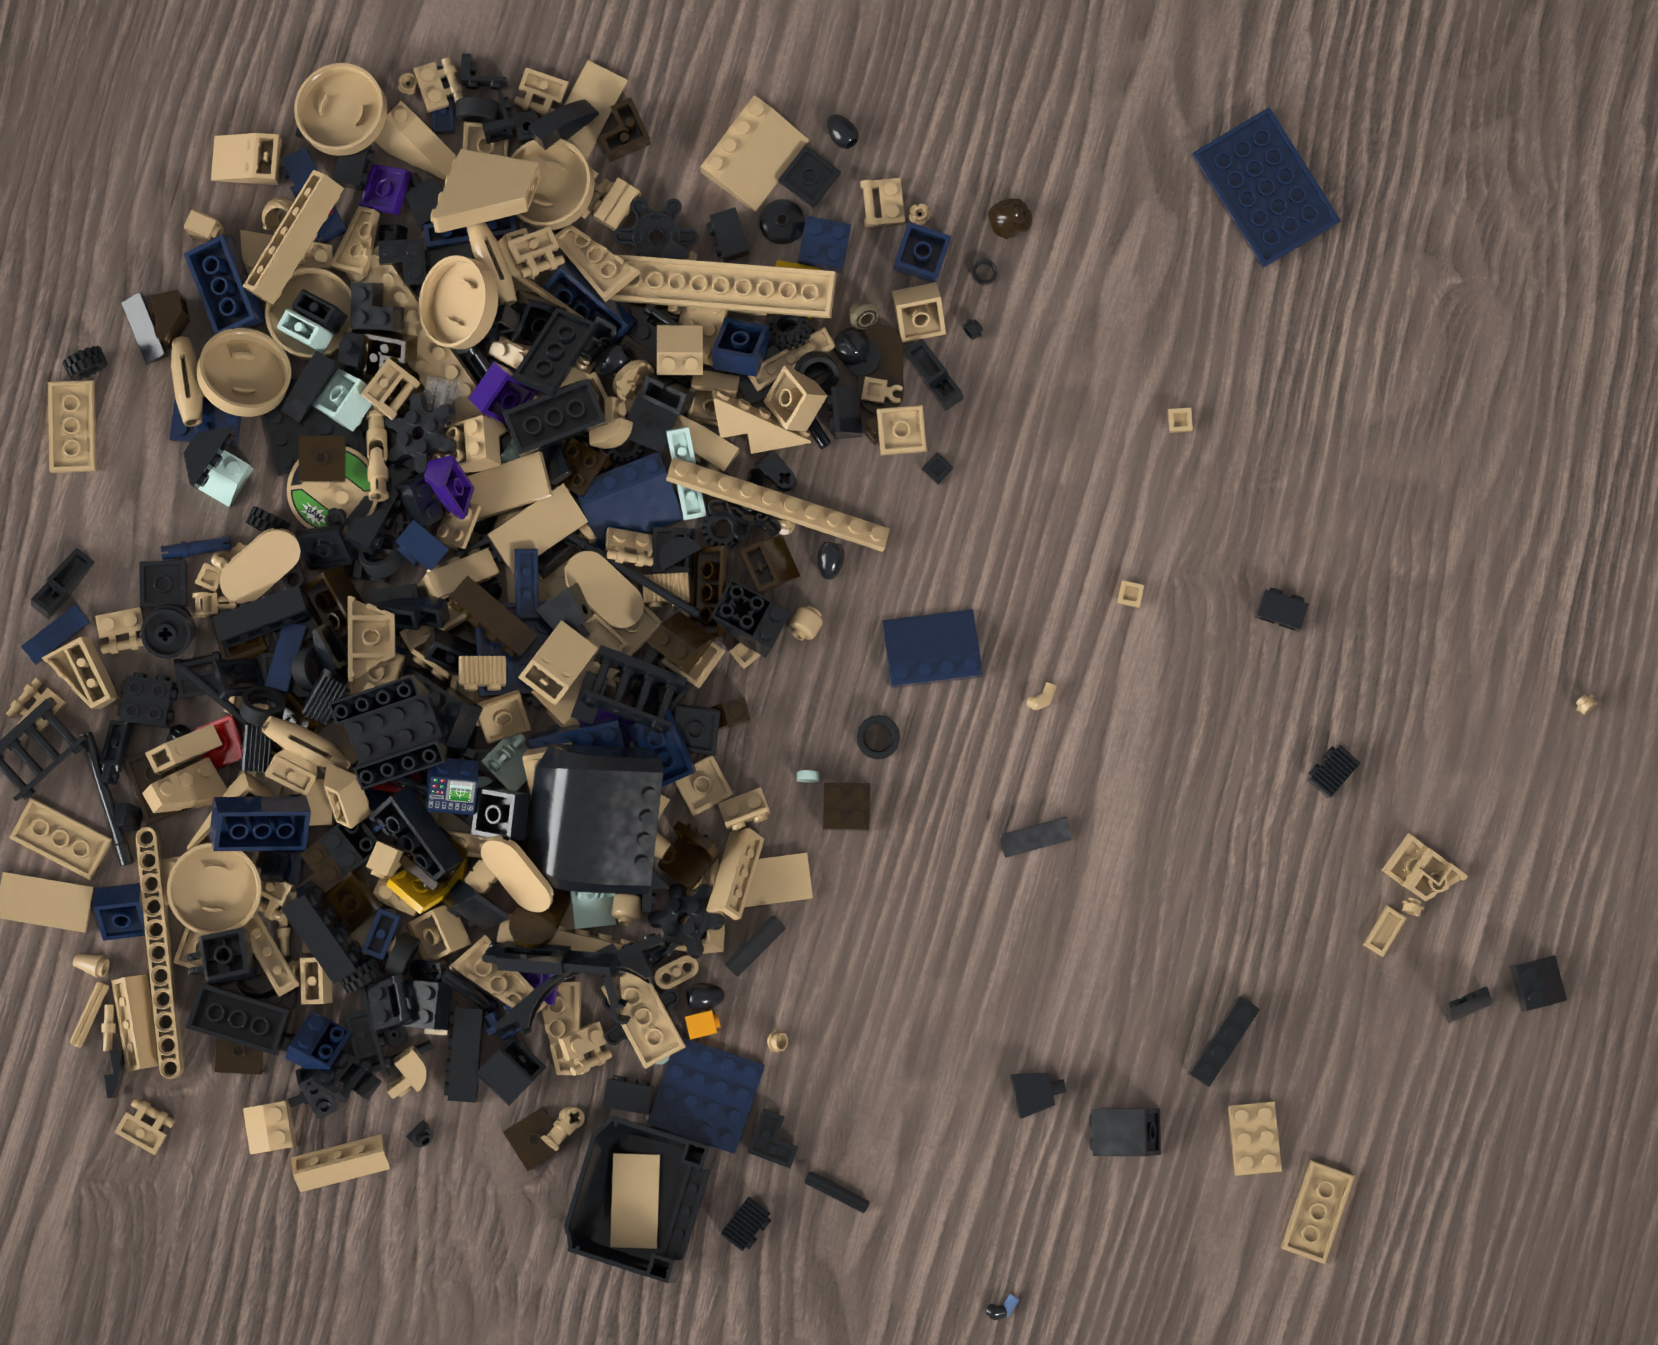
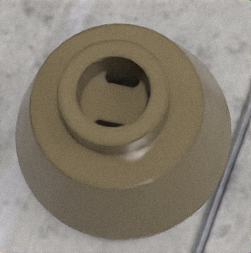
[849,300,879,329]

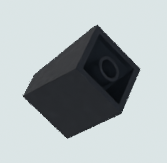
[1089,1108,1161,1156]

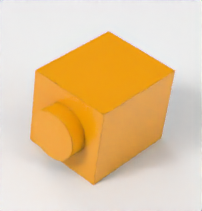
[685,1010,721,1040]

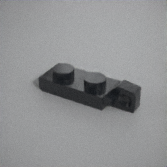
[99,720,134,785]

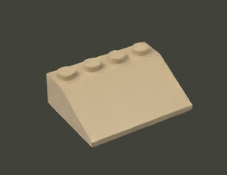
[700,95,809,212]

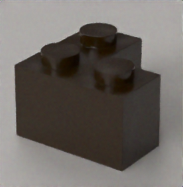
[599,98,651,162]
[362,330,418,380]
[296,840,346,895]

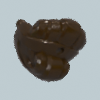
[988,198,1032,239]

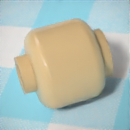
[789,606,823,641]
[611,894,642,925]

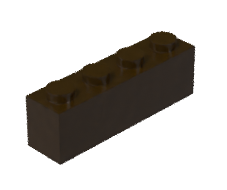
[449,575,538,660]

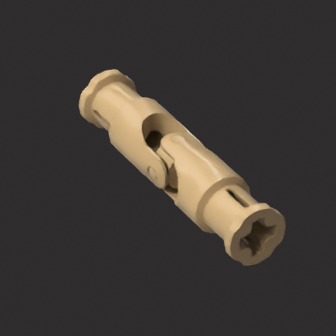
[366,410,389,502]

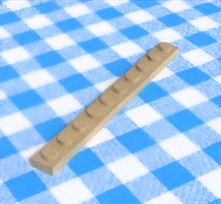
[666,457,890,552]

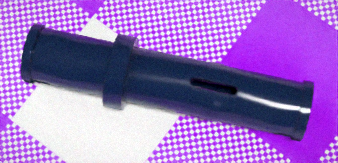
[161,535,232,560]

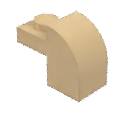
[589,396,633,449]
[387,1044,426,1099]

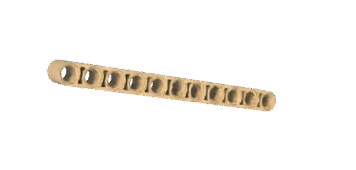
[136,827,184,1079]

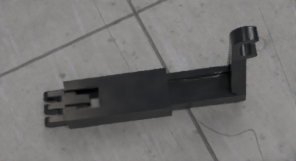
[482,941,631,1025]

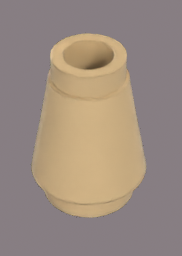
[73,953,110,978]

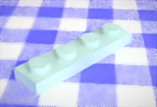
[666,426,706,520]

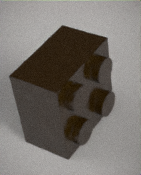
[823,782,870,831]

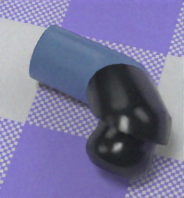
[985,1294,1019,1320]

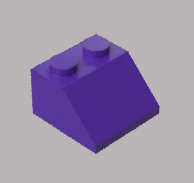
[468,362,538,425]
[424,455,474,519]

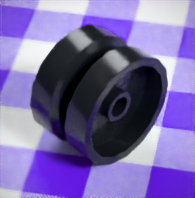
[140,603,196,659]

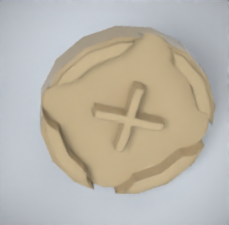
[613,359,655,401]

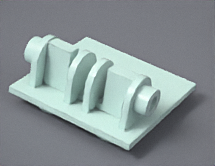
[481,734,529,791]
[570,891,616,929]

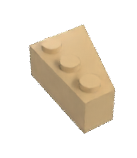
[418,548,500,599]
[42,637,120,709]
[142,757,227,813]

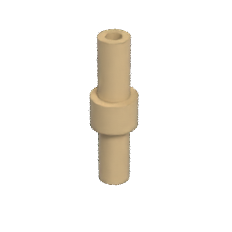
[277,910,291,956]
[101,1005,116,1051]

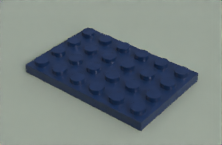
[1192,107,1341,269]

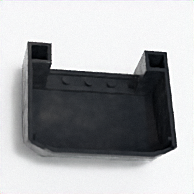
[526,744,663,894]
[564,1115,717,1283]

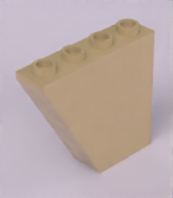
[430,149,541,233]

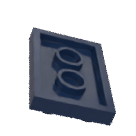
[169,397,242,447]
[627,709,697,787]

